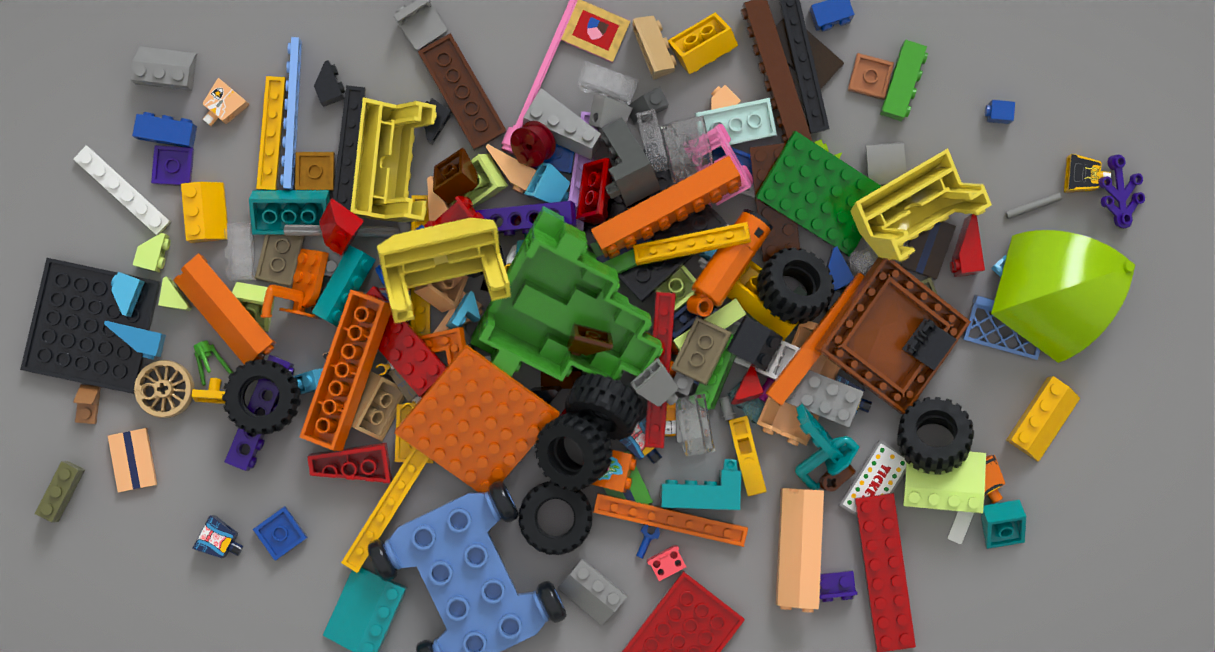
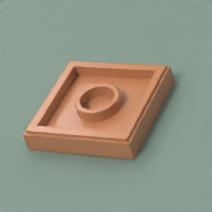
[848,53,894,100]

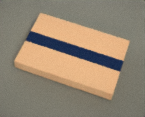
[108,428,157,492]

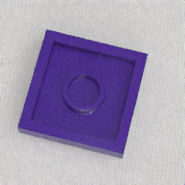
[151,145,194,186]

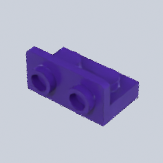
[819,571,857,602]

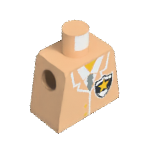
[203,78,250,126]

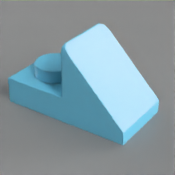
[446,291,480,329]

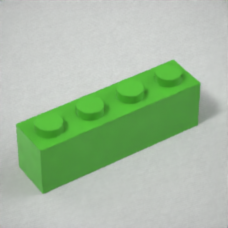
[880,39,928,121]
[692,334,736,409]

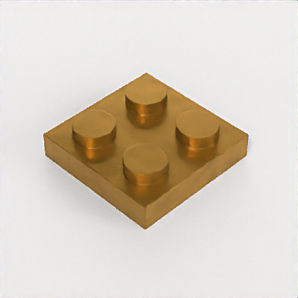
[295,152,335,191]

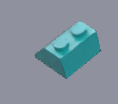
[981,500,1026,549]

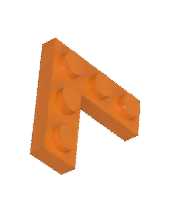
[420,327,466,366]

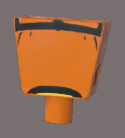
[984,455,1005,504]

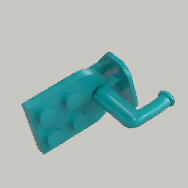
[795,404,859,490]

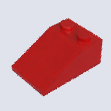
[950,214,985,277]

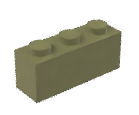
[34,461,85,522]

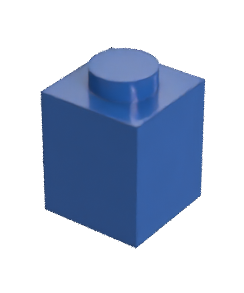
[985,100,1015,124]

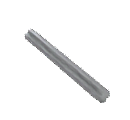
[284,225,399,237]

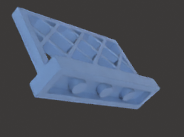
[963,295,1040,360]

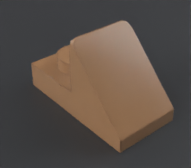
[73,384,101,424]

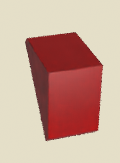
[731,366,764,405]

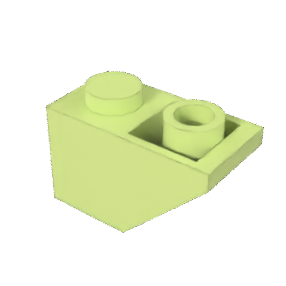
[133,233,171,273]

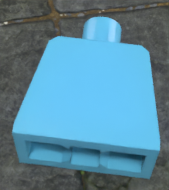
[524,163,570,203]

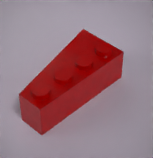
[307,443,392,483]

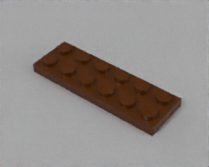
[418,33,507,151]
[749,143,800,262]

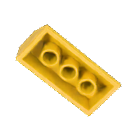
[727,260,799,341]
[1006,376,1080,462]

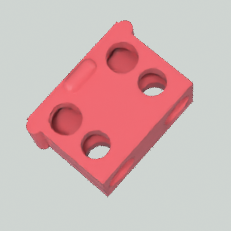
[647,545,686,581]

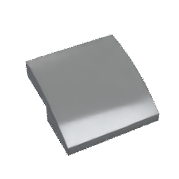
[865,143,906,185]

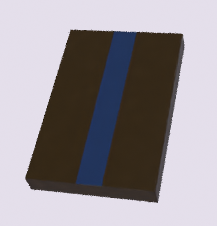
[900,221,956,280]

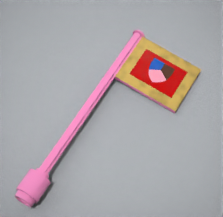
[501,0,630,155]

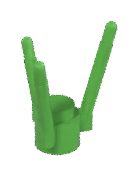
[193,340,233,386]

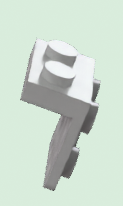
[394,0,447,50]

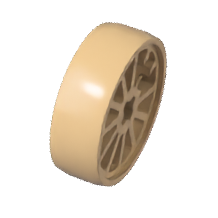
[134,360,195,418]

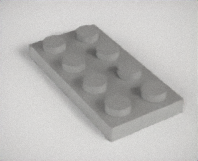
[785,370,864,428]

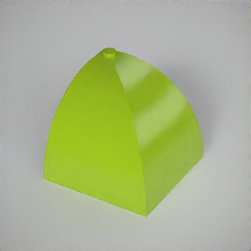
[991,230,1135,363]

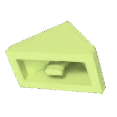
[158,276,192,311]

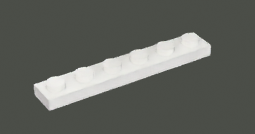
[74,145,171,235]

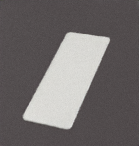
[948,511,974,544]

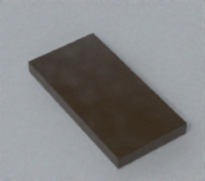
[776,19,844,89]

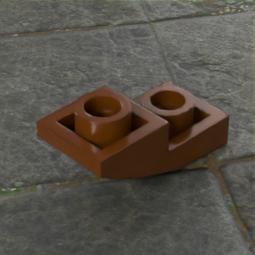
[541,368,582,389]

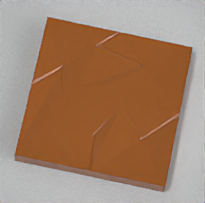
[815,257,971,414]

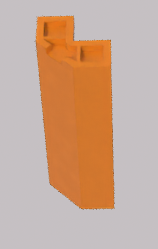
[173,253,276,365]

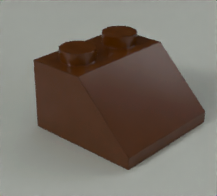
[433,148,478,205]

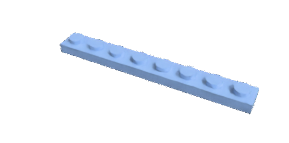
[280,37,302,190]

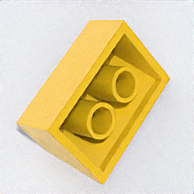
[668,12,738,74]
[181,182,229,243]

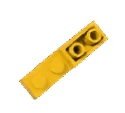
[729,416,767,497]

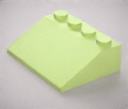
[903,451,986,513]

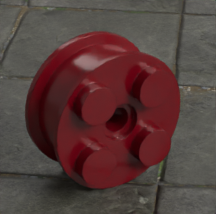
[510,121,556,167]

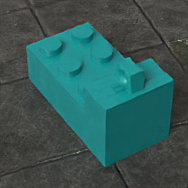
[660,459,741,510]

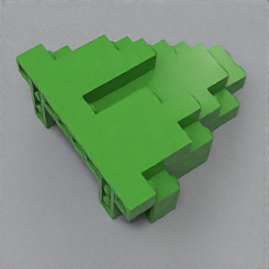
[470,206,663,381]

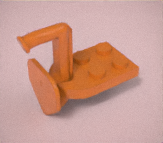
[261,249,329,319]

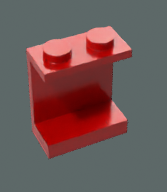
[424,196,485,228]

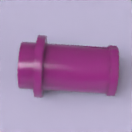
[758,377,775,403]

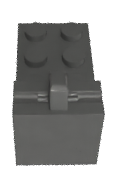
[602,118,661,207]

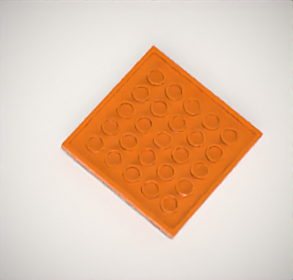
[395,344,560,493]

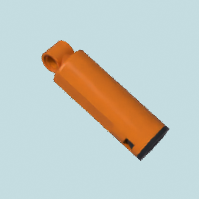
[687,209,773,317]

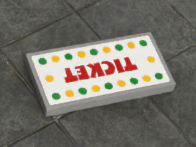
[839,440,906,516]

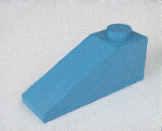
[104,321,166,360]

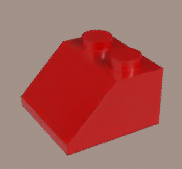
[319,199,364,256]

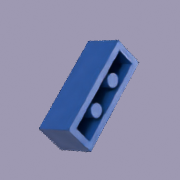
[132,112,197,148]

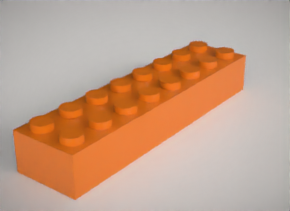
[591,156,741,258]
[300,290,391,451]

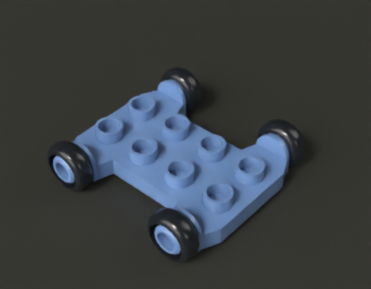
[367,481,567,652]

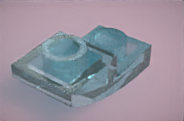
[728,381,764,424]

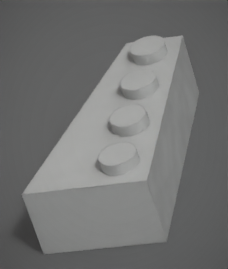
[523,88,601,160]

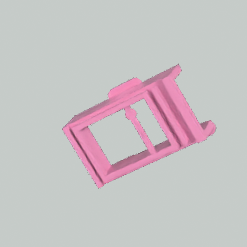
[683,124,753,206]

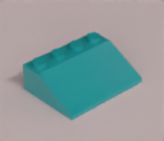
[323,567,408,652]

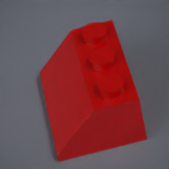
[576,157,613,225]

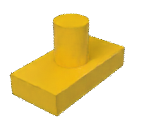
[191,378,225,404]

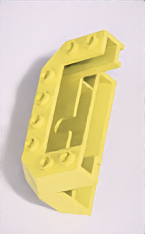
[351,97,437,222]
[850,148,992,261]
[377,218,511,324]

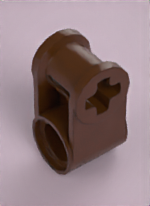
[819,465,856,492]

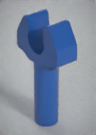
[636,525,660,559]

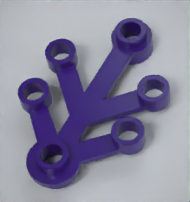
[1099,154,1145,229]

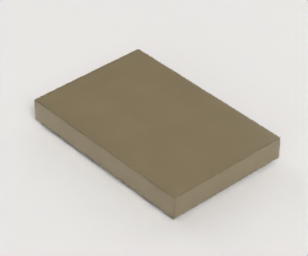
[255,234,305,287]
[671,317,732,386]

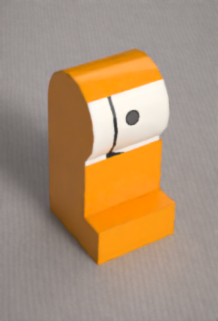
[665,403,676,437]

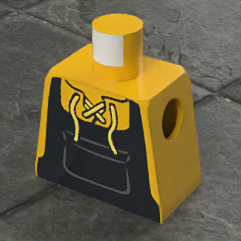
[1064,154,1111,193]

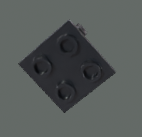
[902,318,957,370]

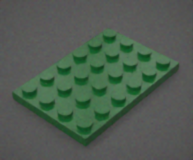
[755,131,882,257]

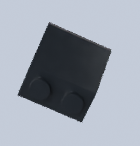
[726,316,783,371]

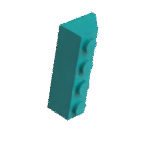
[249,190,330,235]
[311,245,376,327]

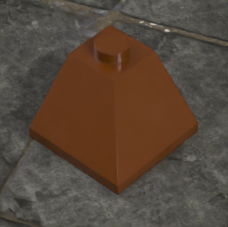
[567,324,613,356]

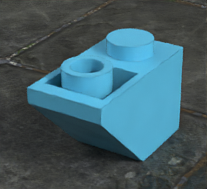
[293,368,323,395]

